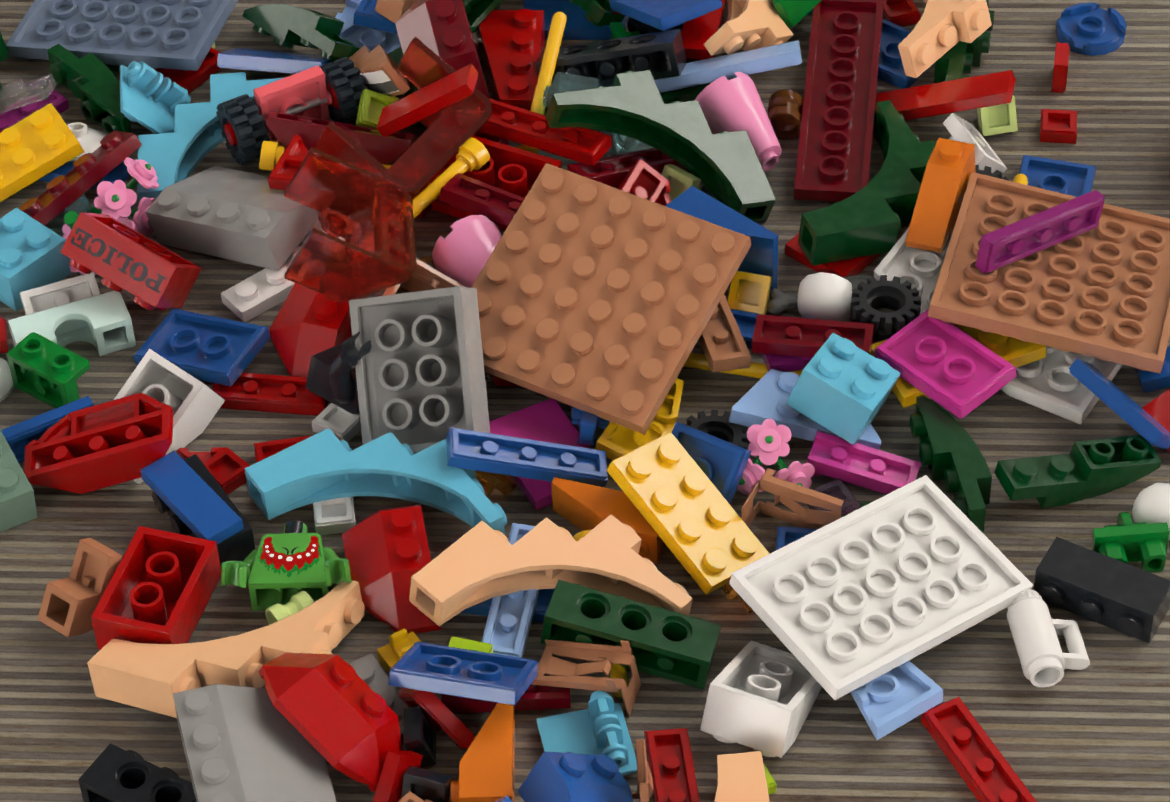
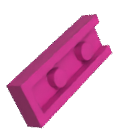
[806,431,921,494]

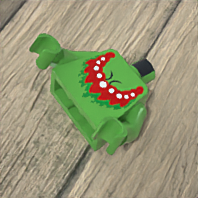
[221,521,352,611]

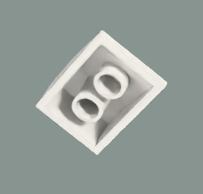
[114,349,225,484]
[700,641,822,758]

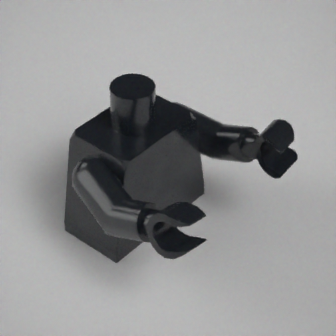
[305,332,372,415]

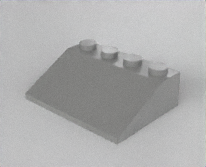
[146,166,336,271]
[349,286,491,454]
[173,684,336,802]

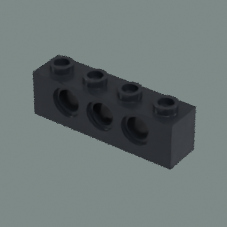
[535,29,687,96]
[78,743,196,802]

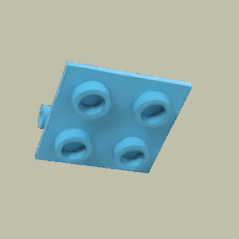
[120,61,191,134]
[536,690,637,775]

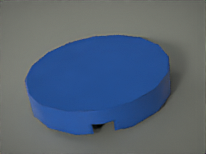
[1056,2,1127,56]

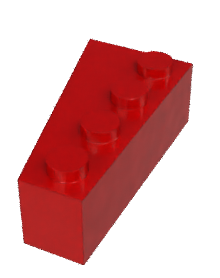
[476,9,545,111]

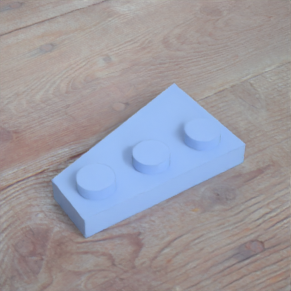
[850,661,943,740]

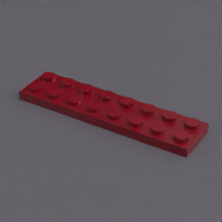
[794,0,884,202]

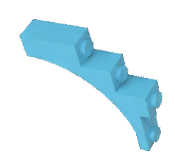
[137,72,283,202]
[244,428,507,535]

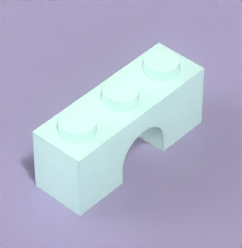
[8,291,136,356]

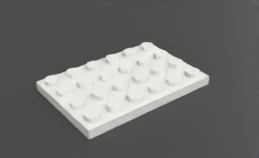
[729,475,1033,700]

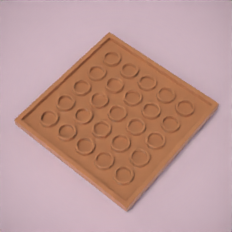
[471,163,751,435]
[927,172,1170,374]

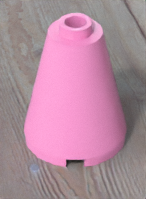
[695,72,782,172]
[432,215,502,288]

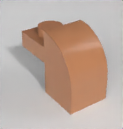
[37,538,121,637]

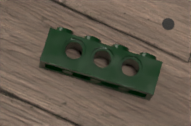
[540,579,721,689]

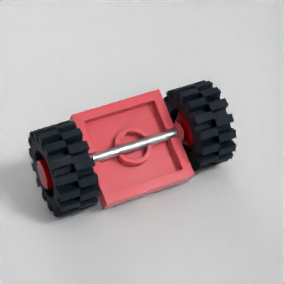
[216,57,366,165]

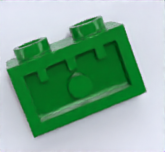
[6,332,90,409]

